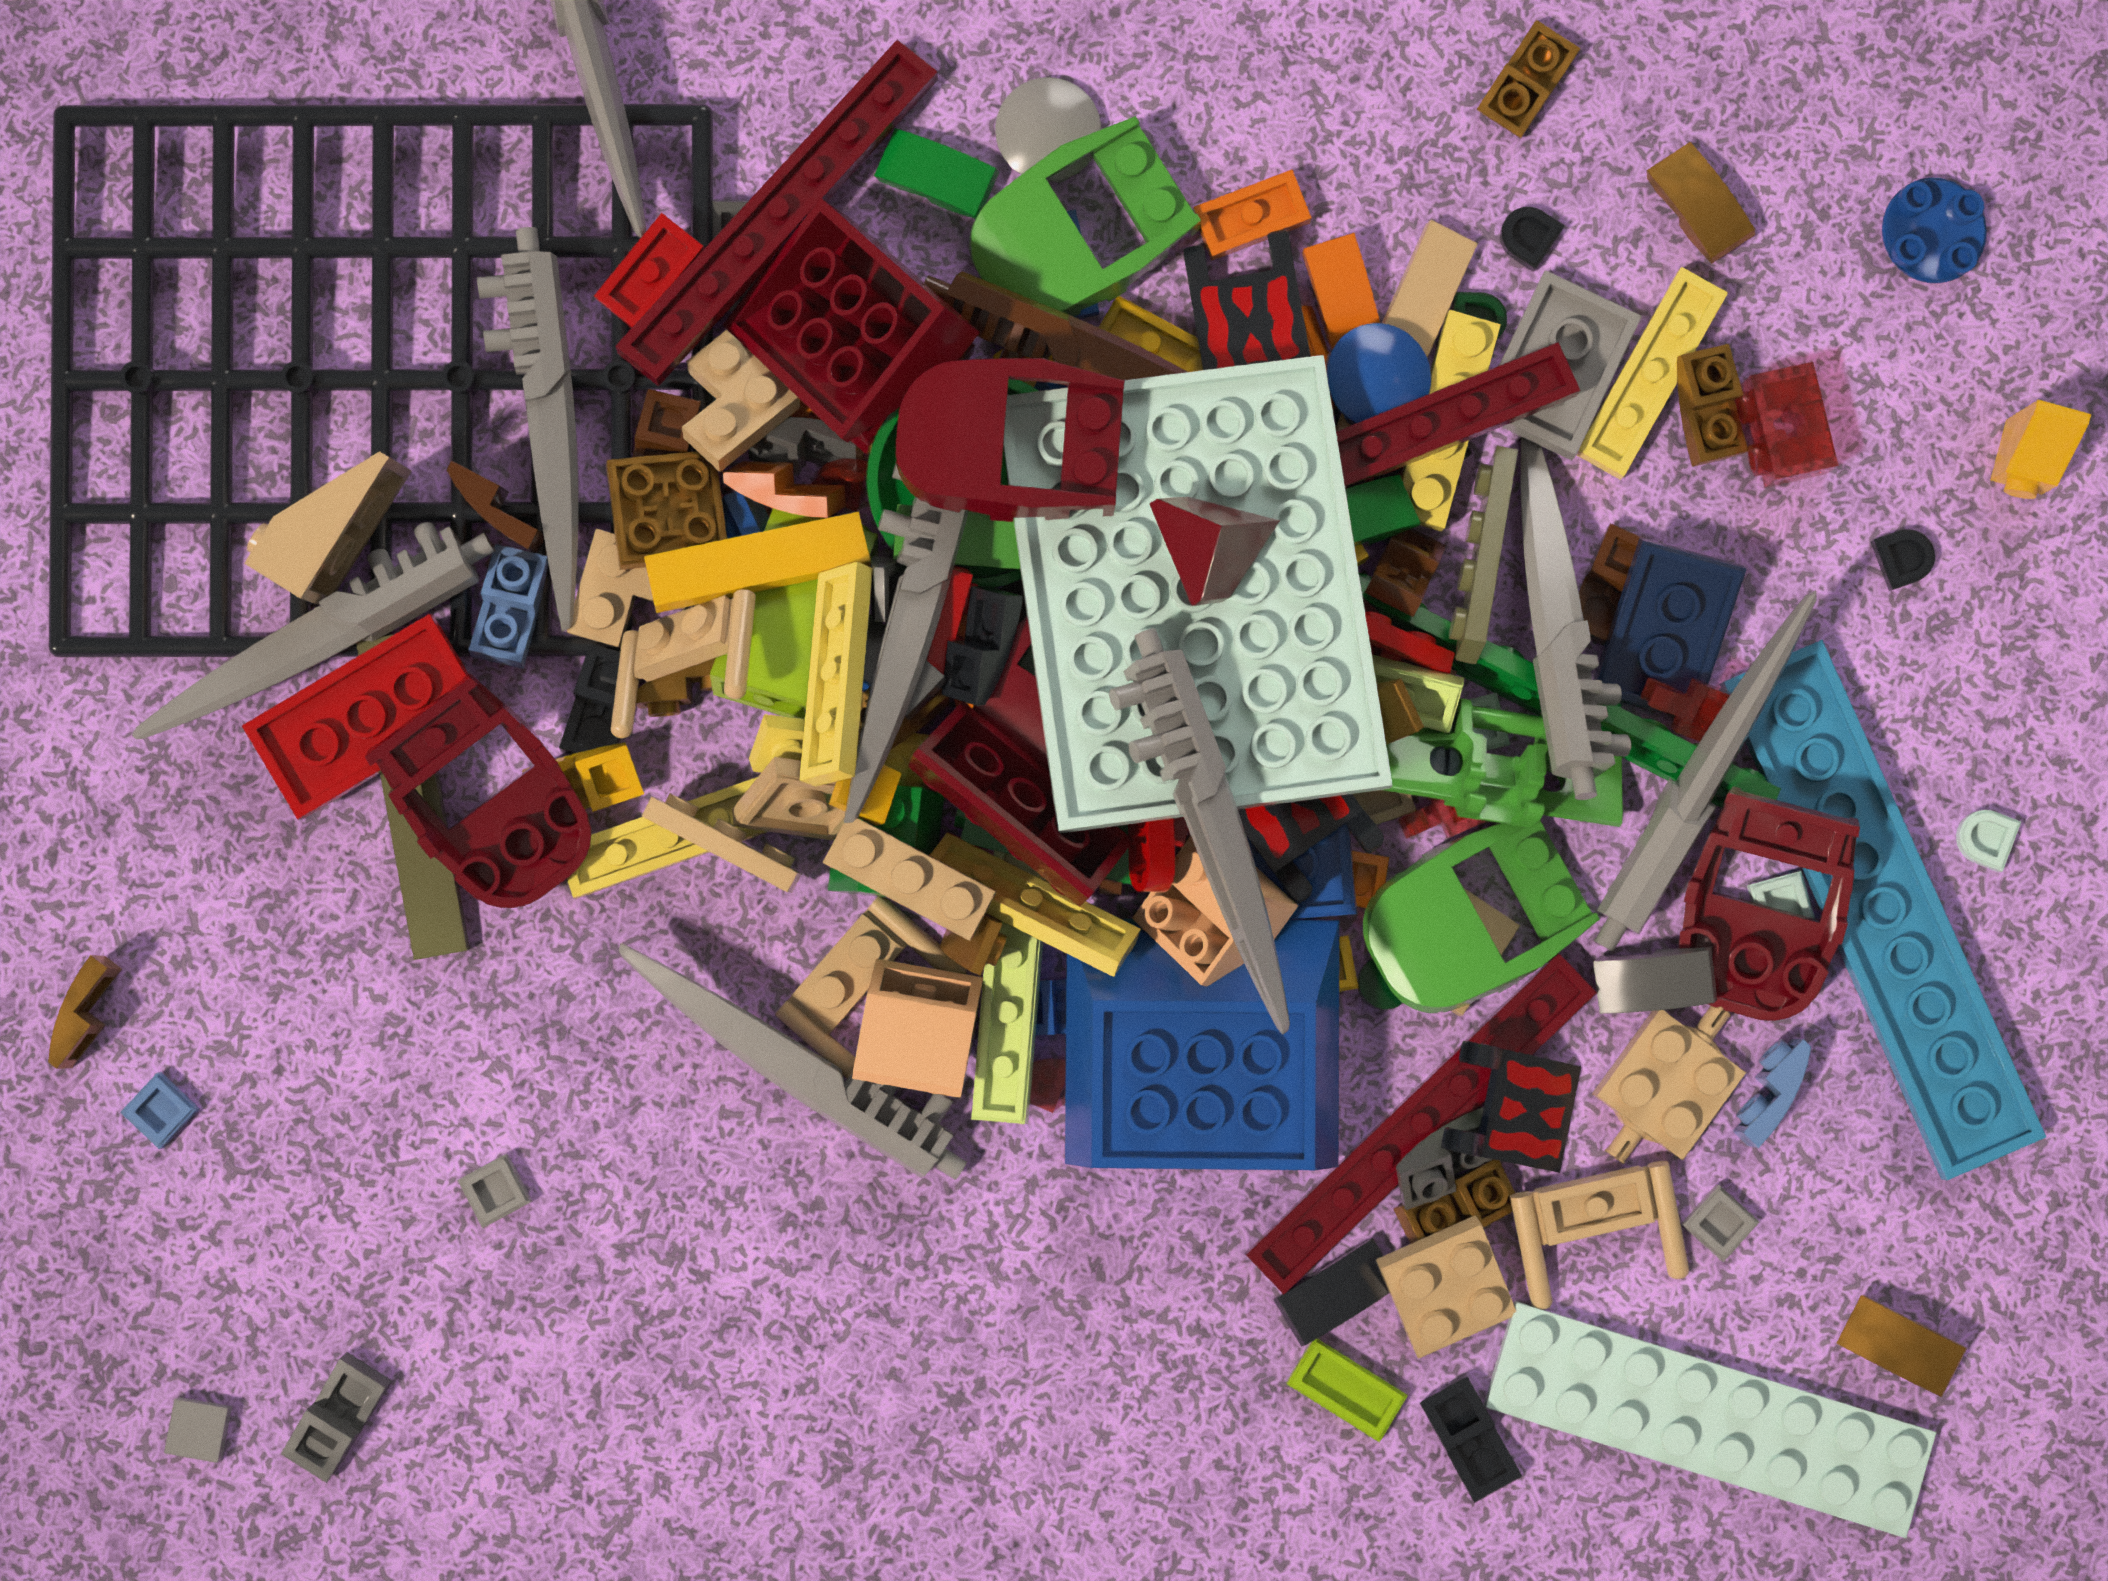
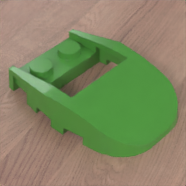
[969,116,1201,317]
[1363,821,1600,1013]

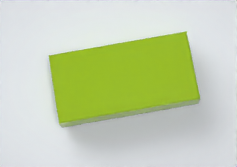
[1285,1338,1408,1443]

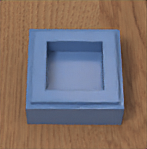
[120,1072,200,1149]

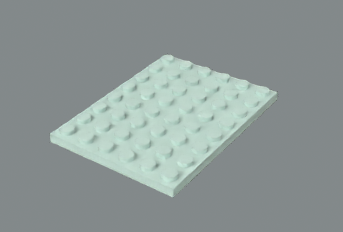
[1003,355,1393,833]

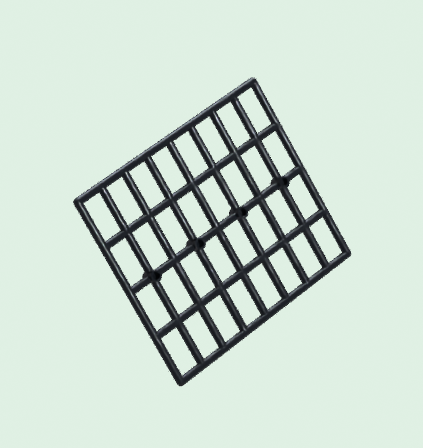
[48,104,713,657]

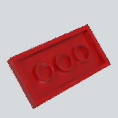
[242,614,469,820]

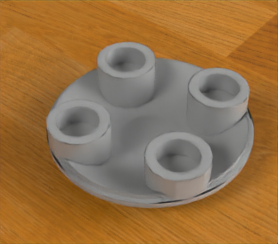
[995,77,1101,183]

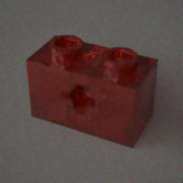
[1735,362,1839,488]

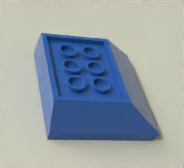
[1065,919,1339,1171]

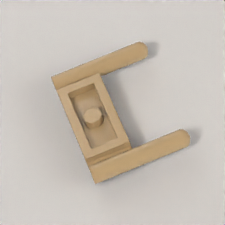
[611,589,756,738]
[775,896,967,1079]
[1510,1161,1689,1310]

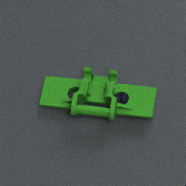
[1384,698,1623,828]

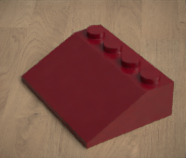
[723,198,980,443]

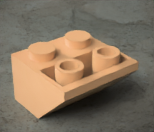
[1132,836,1298,986]
[852,959,983,1098]

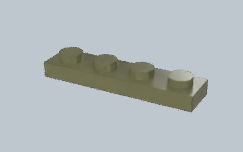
[1449,445,1518,665]

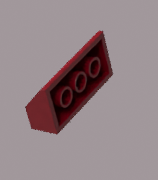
[908,701,1134,907]

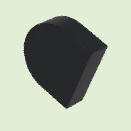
[1500,207,1565,272]
[1871,529,1935,591]

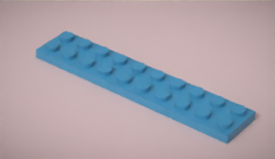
[1719,640,2046,1181]

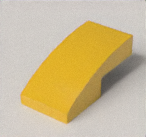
[522,742,644,812]

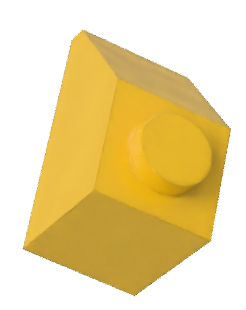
[1990,400,2091,499]

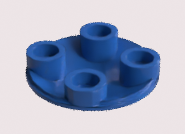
[1882,178,1987,284]
[1326,323,1431,425]

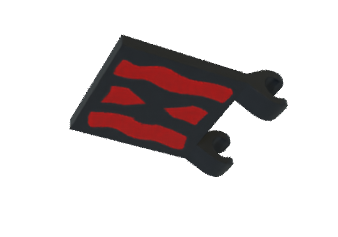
[1183,230,1311,370]
[1238,794,1384,904]
[1441,1040,1581,1173]

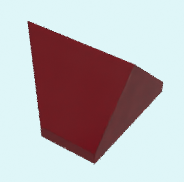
[1149,497,1280,606]

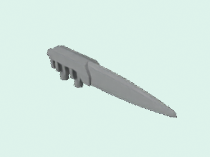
[550,0,646,238]
[477,227,578,632]
[1521,437,1631,800]
[844,464,969,823]
[132,522,495,740]
[1594,590,1817,951]
[1109,628,1290,1035]
[619,943,967,1180]

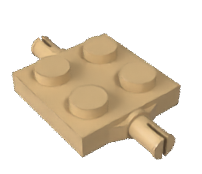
[1592,1006,1746,1164]

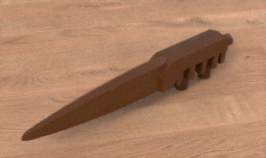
[924,271,1187,380]

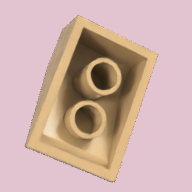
[244,451,412,605]

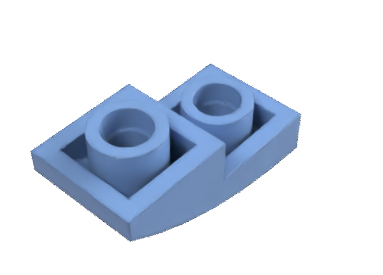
[469,544,548,669]
[1733,1039,1811,1148]

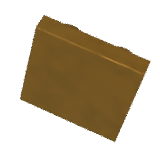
[606,452,727,570]

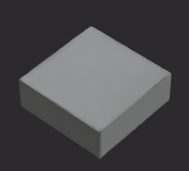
[457,1154,533,1228]
[1681,1184,1759,1262]
[164,1397,232,1463]

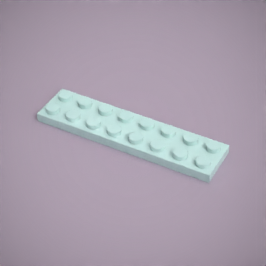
[1484,1301,1936,1538]

